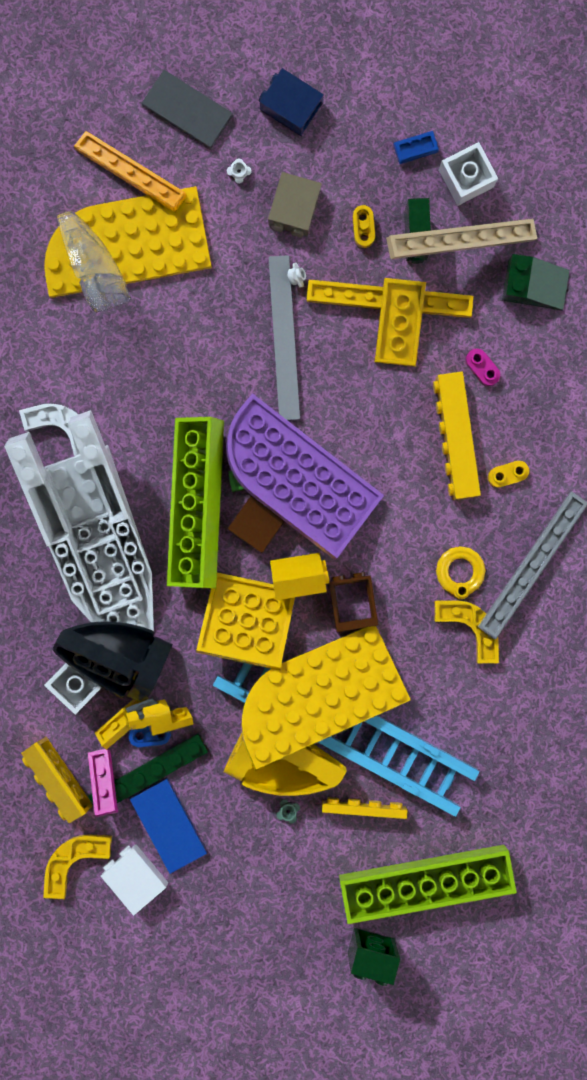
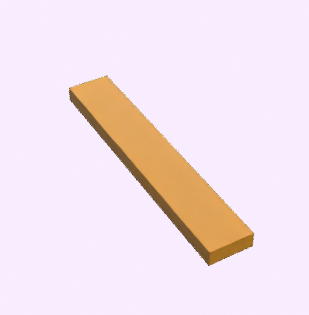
[74,131,187,212]

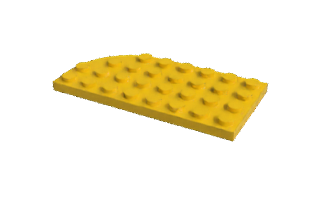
[44,186,212,298]
[241,626,411,770]

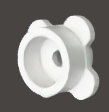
[227,159,251,184]
[288,263,306,288]

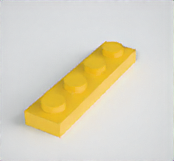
[322,797,408,819]

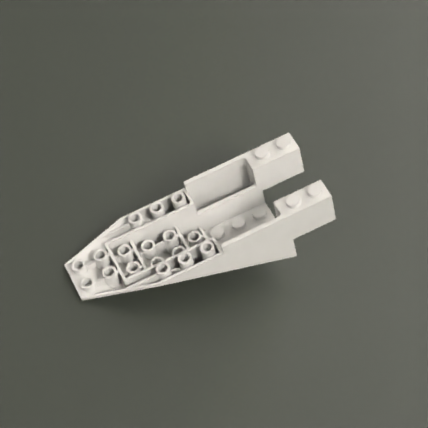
[4,410,154,631]

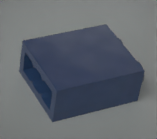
[259,68,324,136]

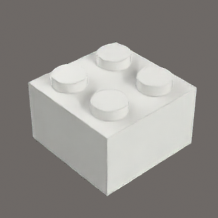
[439,142,498,206]
[44,663,102,715]

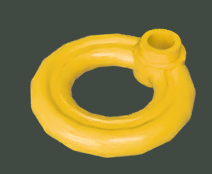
[436,546,486,599]

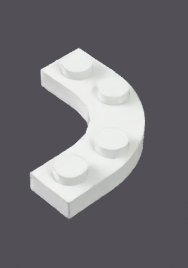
[19,404,80,456]

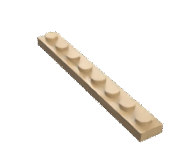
[386,219,537,259]

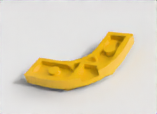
[434,600,499,663]
[43,834,112,899]

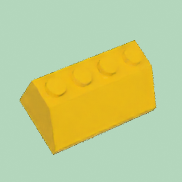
[21,736,93,823]

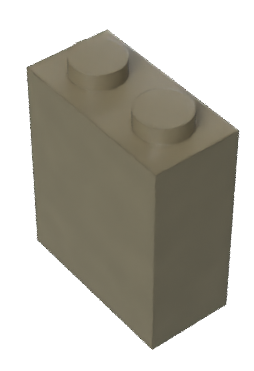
[268,172,322,237]

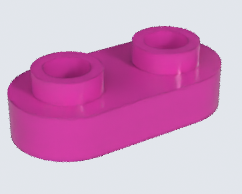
[465,348,500,386]

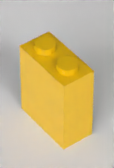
[270,553,330,600]

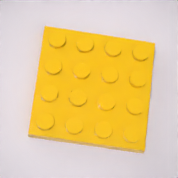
[196,572,295,670]

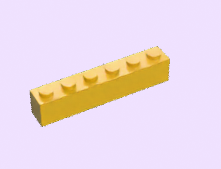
[433,371,481,500]

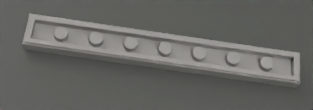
[269,255,300,421]
[478,491,587,639]

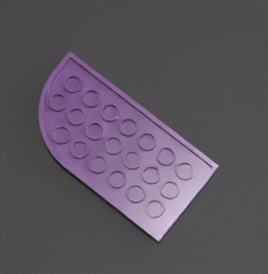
[226,393,384,560]

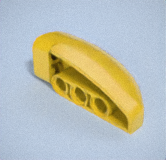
[223,733,347,796]

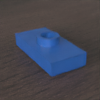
[393,131,439,165]

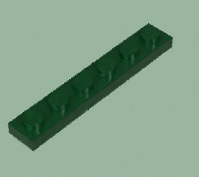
[88,733,208,807]

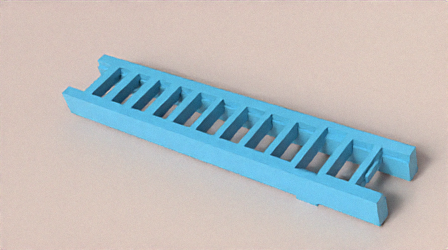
[213,663,479,817]

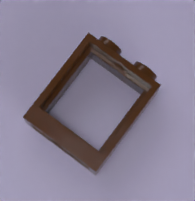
[329,572,379,632]

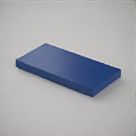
[130,778,207,874]

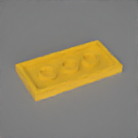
[374,278,426,367]

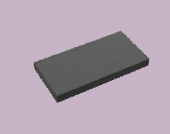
[142,70,233,150]

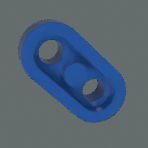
[129,726,171,747]

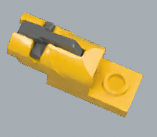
[123,698,193,736]

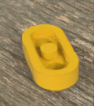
[352,205,375,248]
[488,461,529,488]

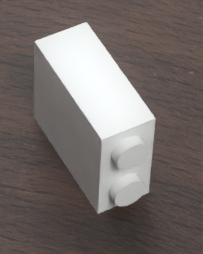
[101,844,168,916]

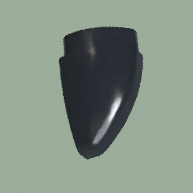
[53,621,173,702]

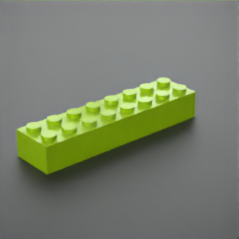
[167,417,224,588]
[339,845,517,924]

